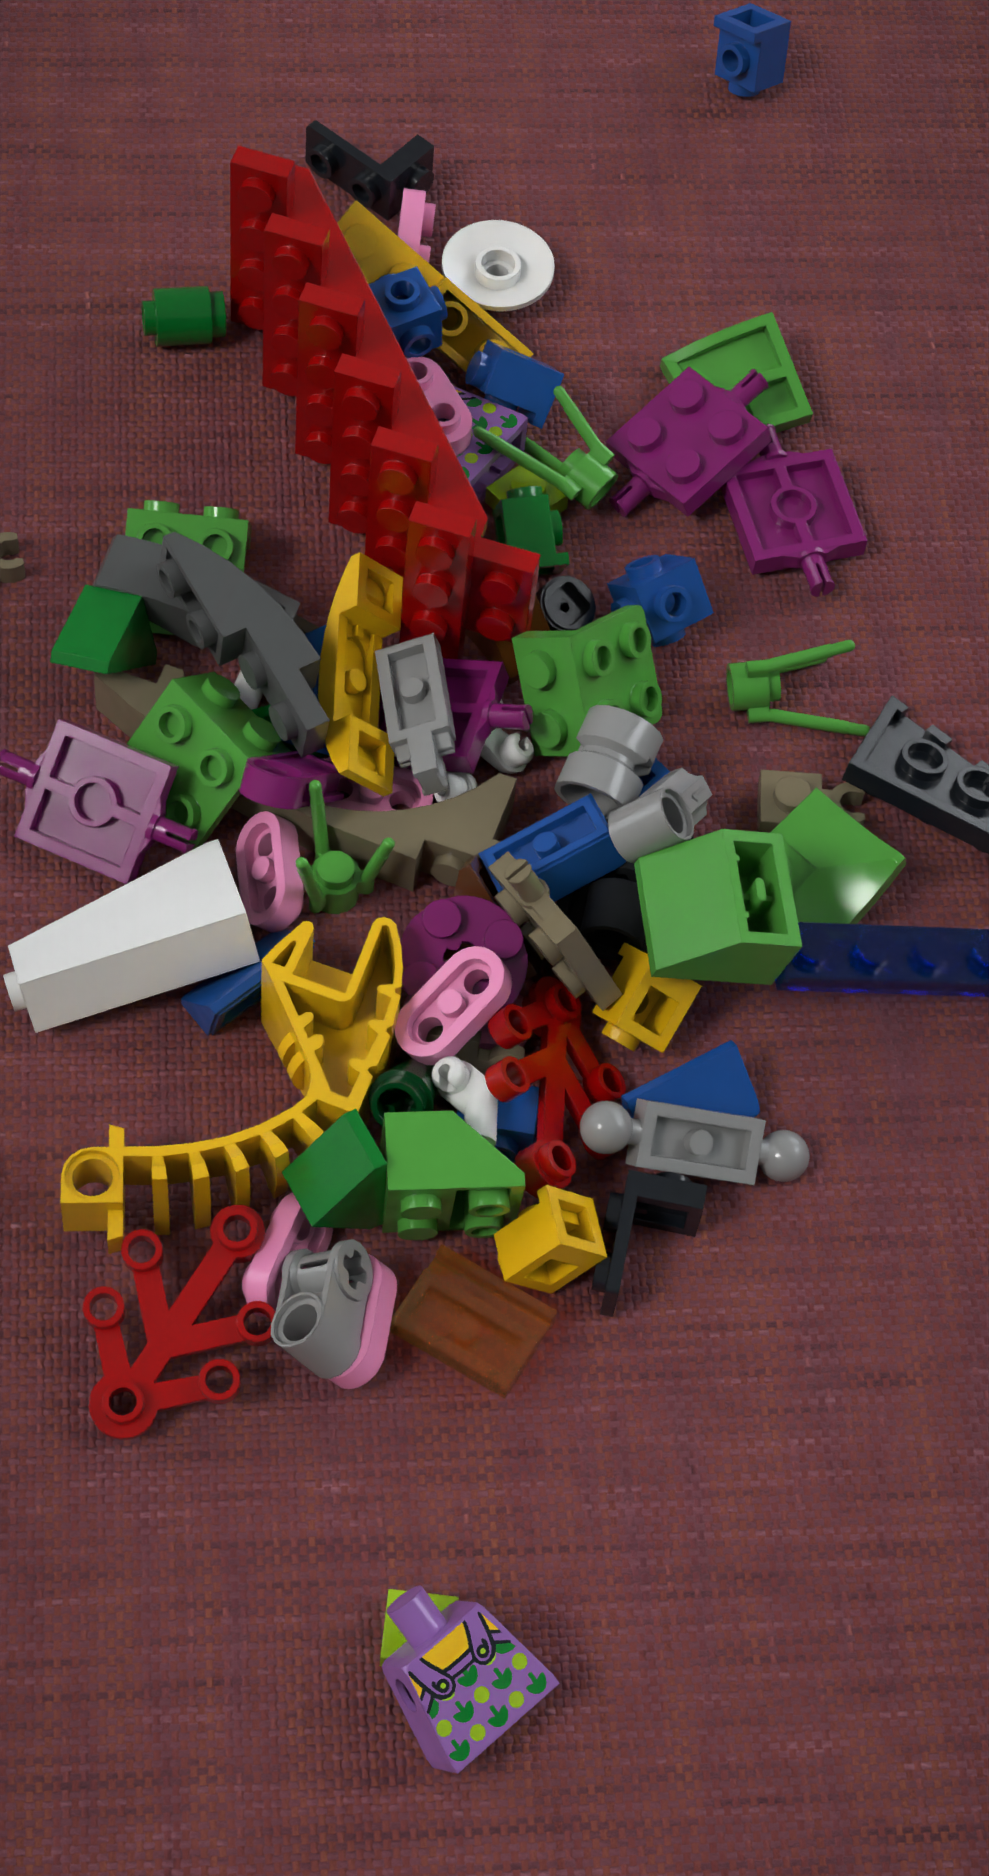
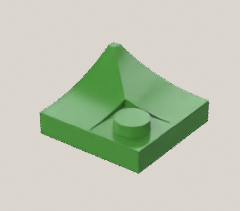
[660,312,813,433]
[770,787,906,963]

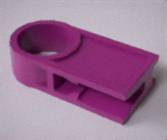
[239,751,345,810]

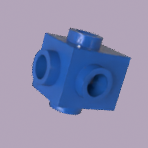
[369,266,448,358]
[607,554,714,647]

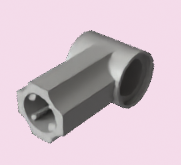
[608,768,713,864]

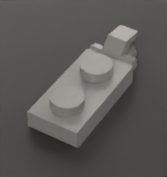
[375,633,456,796]

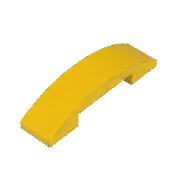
[318,552,403,797]

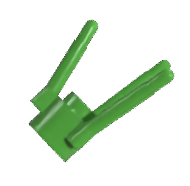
[473,386,618,510]
[726,640,870,737]
[295,780,395,914]

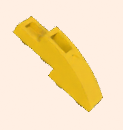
[337,200,534,373]

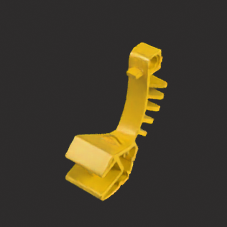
[60,917,403,1254]

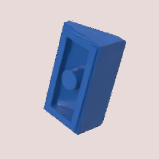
[478,793,626,902]
[181,929,315,1036]
[621,1040,760,1118]

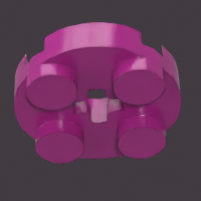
[400,896,528,1010]

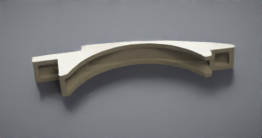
[94,664,517,892]

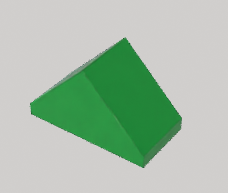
[50,584,158,674]
[282,1109,387,1229]

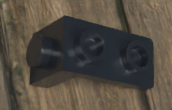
[305,120,434,221]
[591,1170,707,1317]

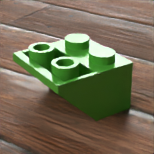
[634,829,802,985]
[379,1110,525,1240]

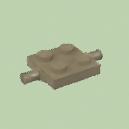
[488,852,623,1011]

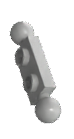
[580,1098,810,1185]

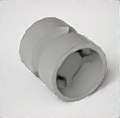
[554,705,664,822]

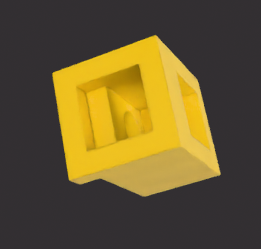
[592,943,702,1053]
[494,1185,607,1294]

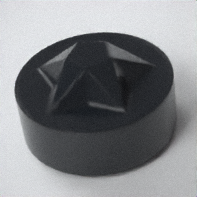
[536,576,596,631]

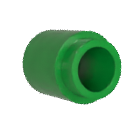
[141,286,226,347]

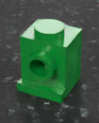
[492,486,570,576]

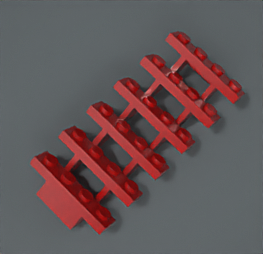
[230,145,541,659]

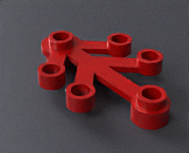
[485,976,626,1198]
[83,1205,275,1440]

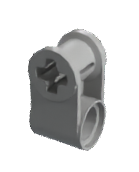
[271,1239,373,1379]

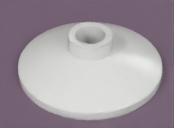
[441,220,555,311]

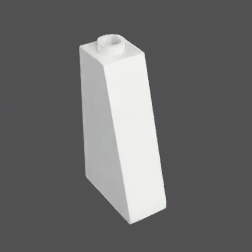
[3,839,260,1033]

